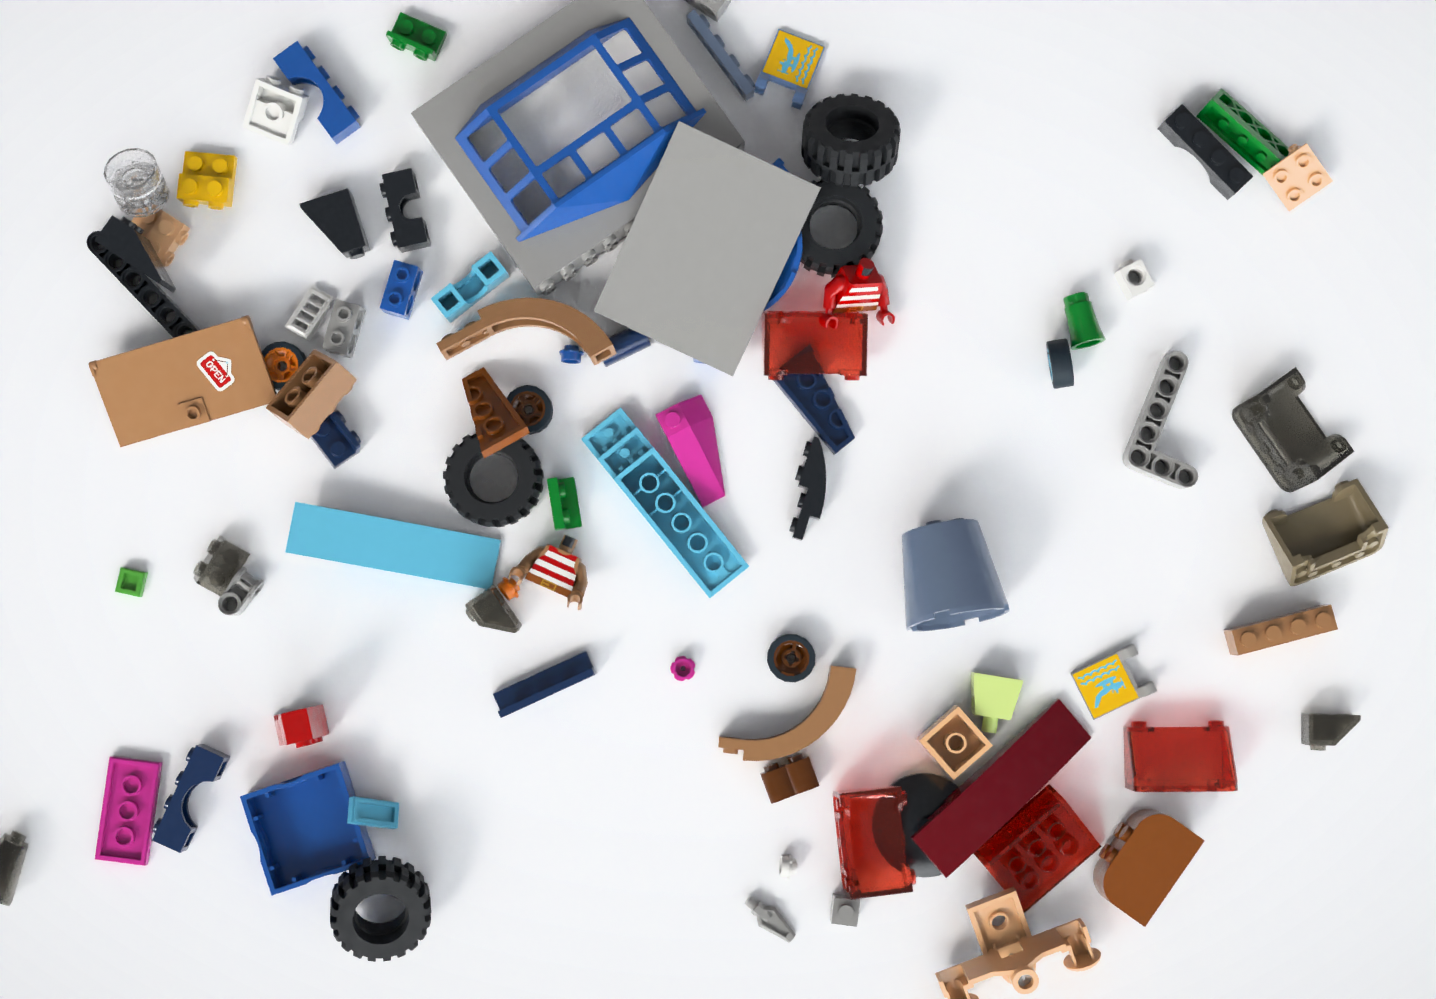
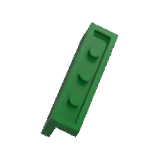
[1196,88,1289,175]

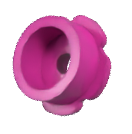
[670,656,695,681]

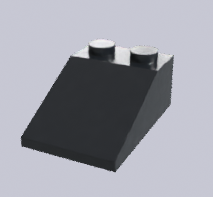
[94,215,176,293]

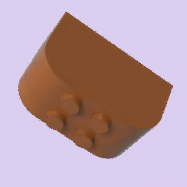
[1093,809,1205,927]

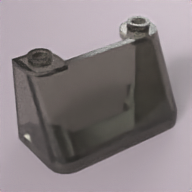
[1232,367,1355,493]

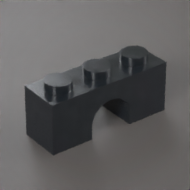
[379,168,431,253]

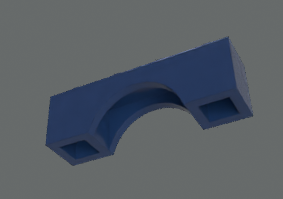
[152,744,231,853]

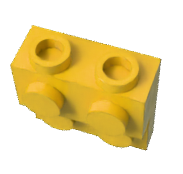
[176,151,237,210]

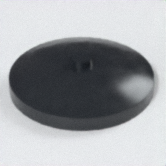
[872,773,958,878]

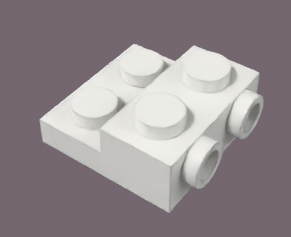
[242,75,310,146]

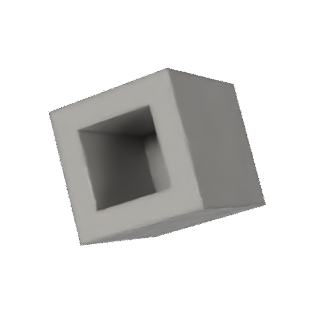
[830,893,860,927]

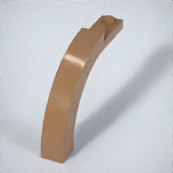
[436,297,617,366]

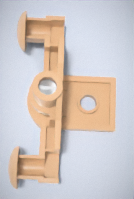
[935,887,1101,999]

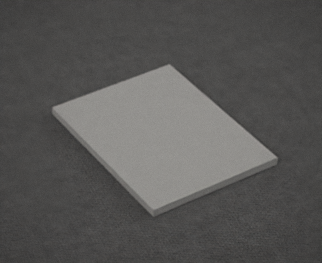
[593,121,821,377]

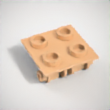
[1263,143,1333,211]

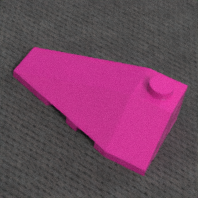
[656,395,725,507]

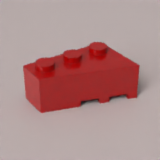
[273,704,329,748]

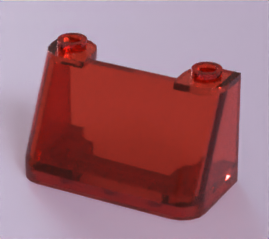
[761,311,868,381]
[1123,720,1238,792]
[832,786,916,900]

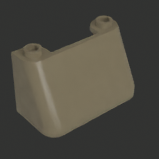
[1262,478,1389,586]

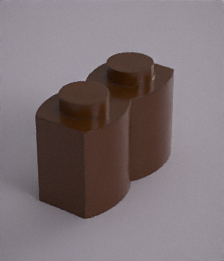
[760,753,820,804]

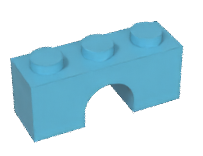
[431,251,510,323]

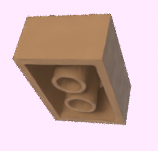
[266,349,357,440]

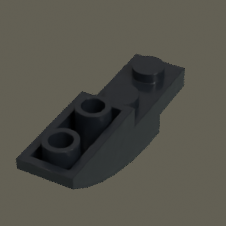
[789,436,826,541]

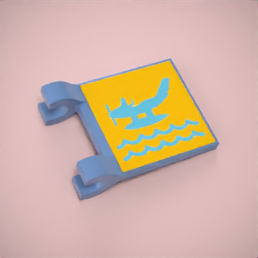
[754,29,825,110]

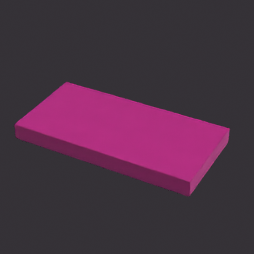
[95,756,163,866]

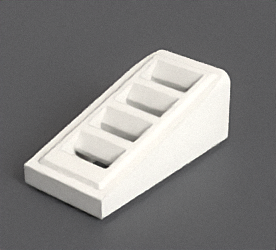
[285,285,335,341]

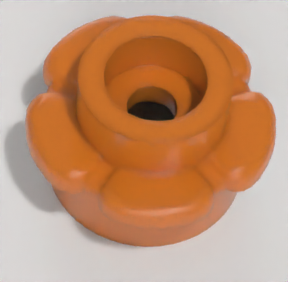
[497,577,520,601]

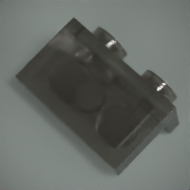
[193,535,250,596]

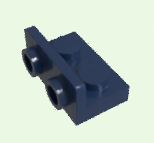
[310,410,361,469]

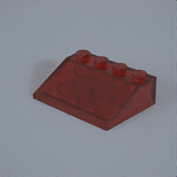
[973,784,1102,913]

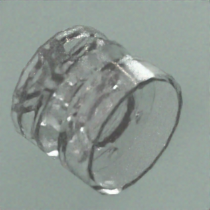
[103,148,170,217]

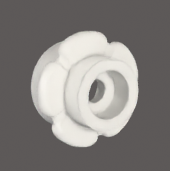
[779,854,797,880]

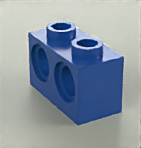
[380,260,423,320]

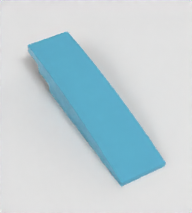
[581,407,749,598]
[285,502,501,590]

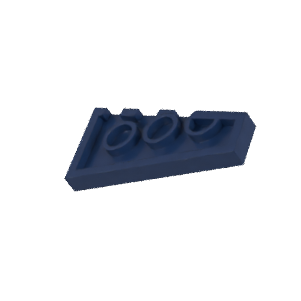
[770,345,855,455]

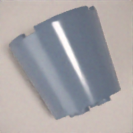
[902,518,1010,632]

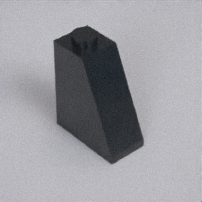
[300,188,370,259]

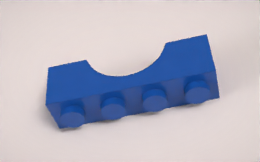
[273,41,361,144]

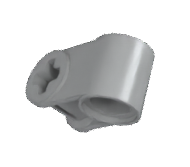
[218,567,265,616]

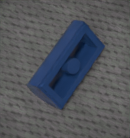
[603,328,651,367]

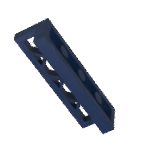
[493,651,597,718]

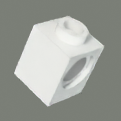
[1114,258,1156,301]

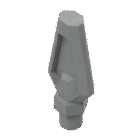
[744,896,796,943]

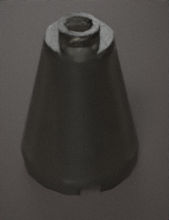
[0,830,29,907]

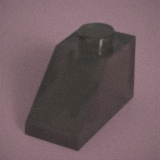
[465,584,522,633]
[1301,713,1361,751]

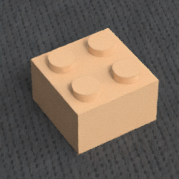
[916,705,993,780]

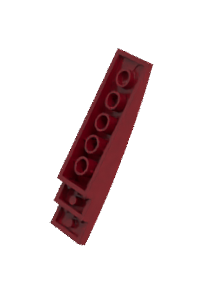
[911,698,1092,878]

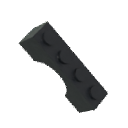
[1157,104,1254,201]

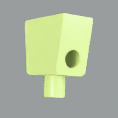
[971,672,1023,734]

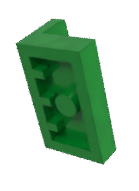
[386,12,447,61]
[547,477,582,531]

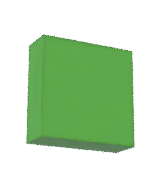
[115,567,148,597]

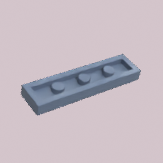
[686,9,755,102]

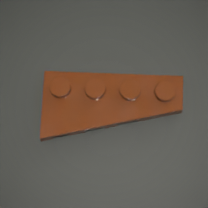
[462,367,530,459]

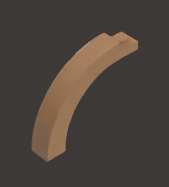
[718,665,857,761]

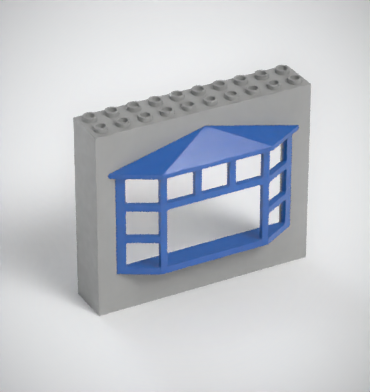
[411,0,745,297]

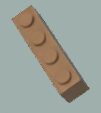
[1223,604,1338,656]

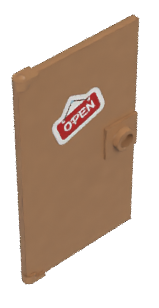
[88,315,276,447]

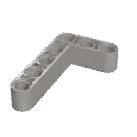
[1122,351,1198,489]

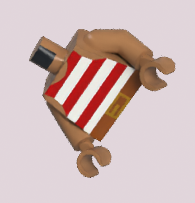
[508,534,588,611]

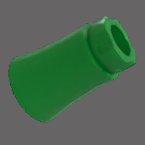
[1063,292,1106,350]

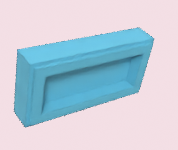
[347,796,399,829]

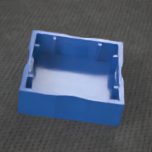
[240,761,376,896]

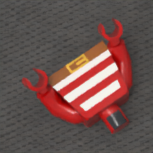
[819,258,895,329]

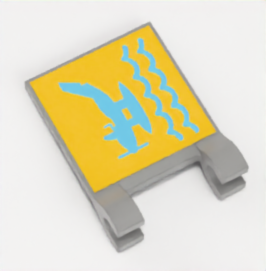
[1071,643,1157,720]

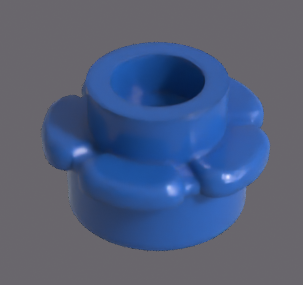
[559,345,584,364]

